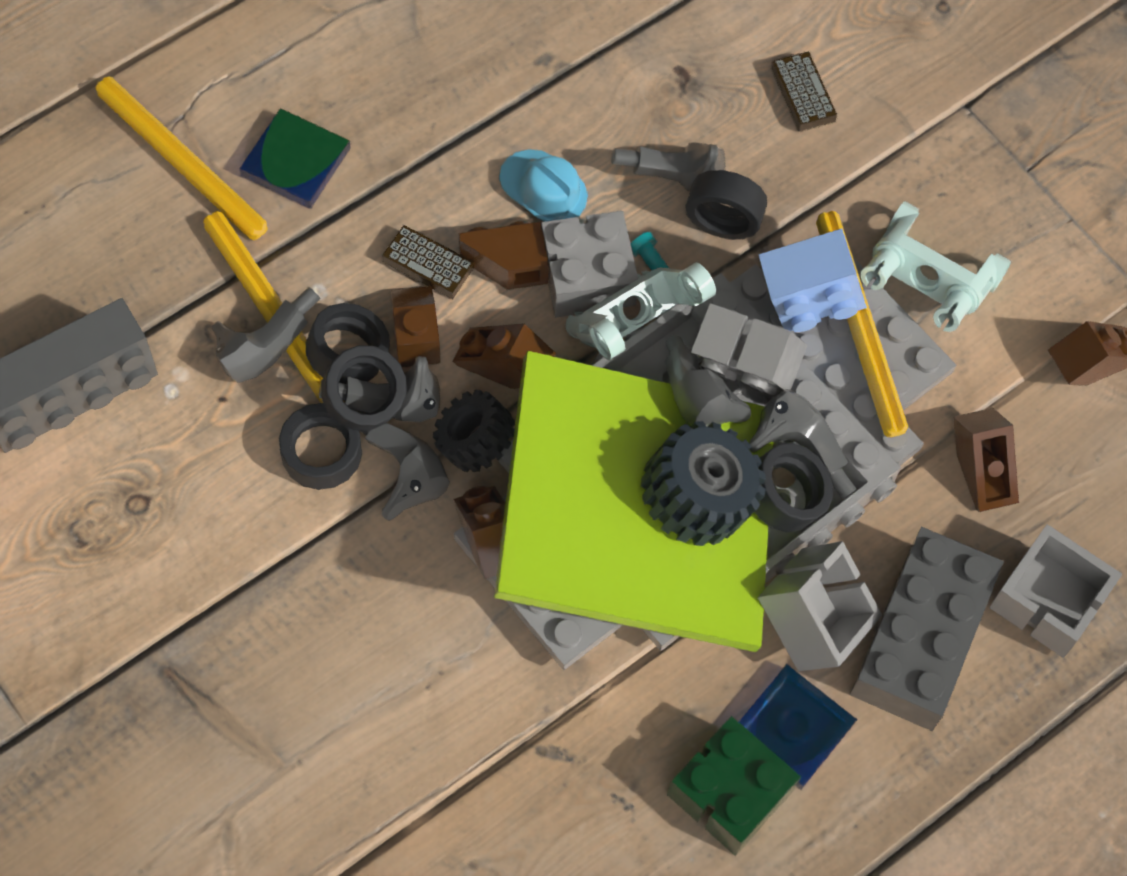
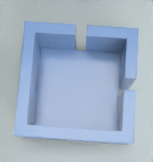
[759,229,867,332]

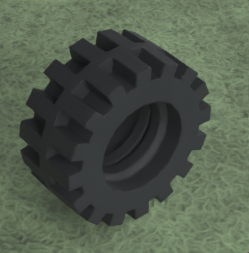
[433,390,515,472]

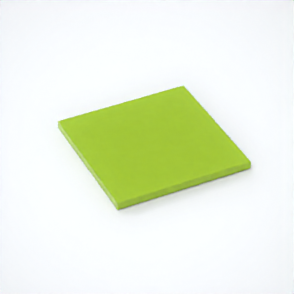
[494,351,773,652]

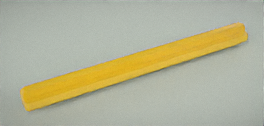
[95,76,268,240]
[203,211,344,403]
[816,211,908,438]

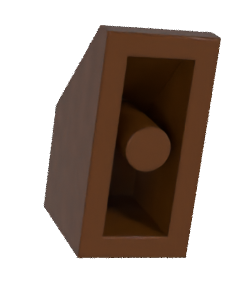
[391,286,441,367]
[953,408,1019,512]

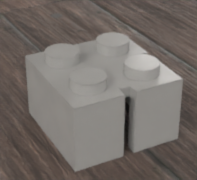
[541,210,638,318]
[691,303,808,396]
[989,524,1122,658]
[758,541,882,671]

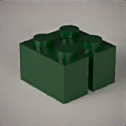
[667,716,801,856]

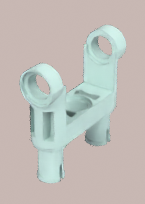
[860,201,1012,332]
[565,262,716,360]

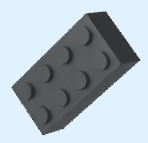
[0,298,158,453]
[850,526,1004,731]

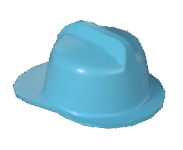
[499,149,588,222]

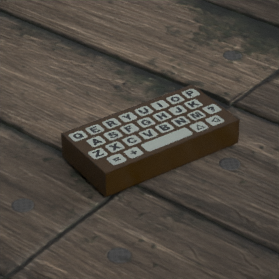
[771,51,837,132]
[382,225,474,299]

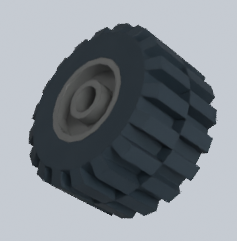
[641,421,766,546]

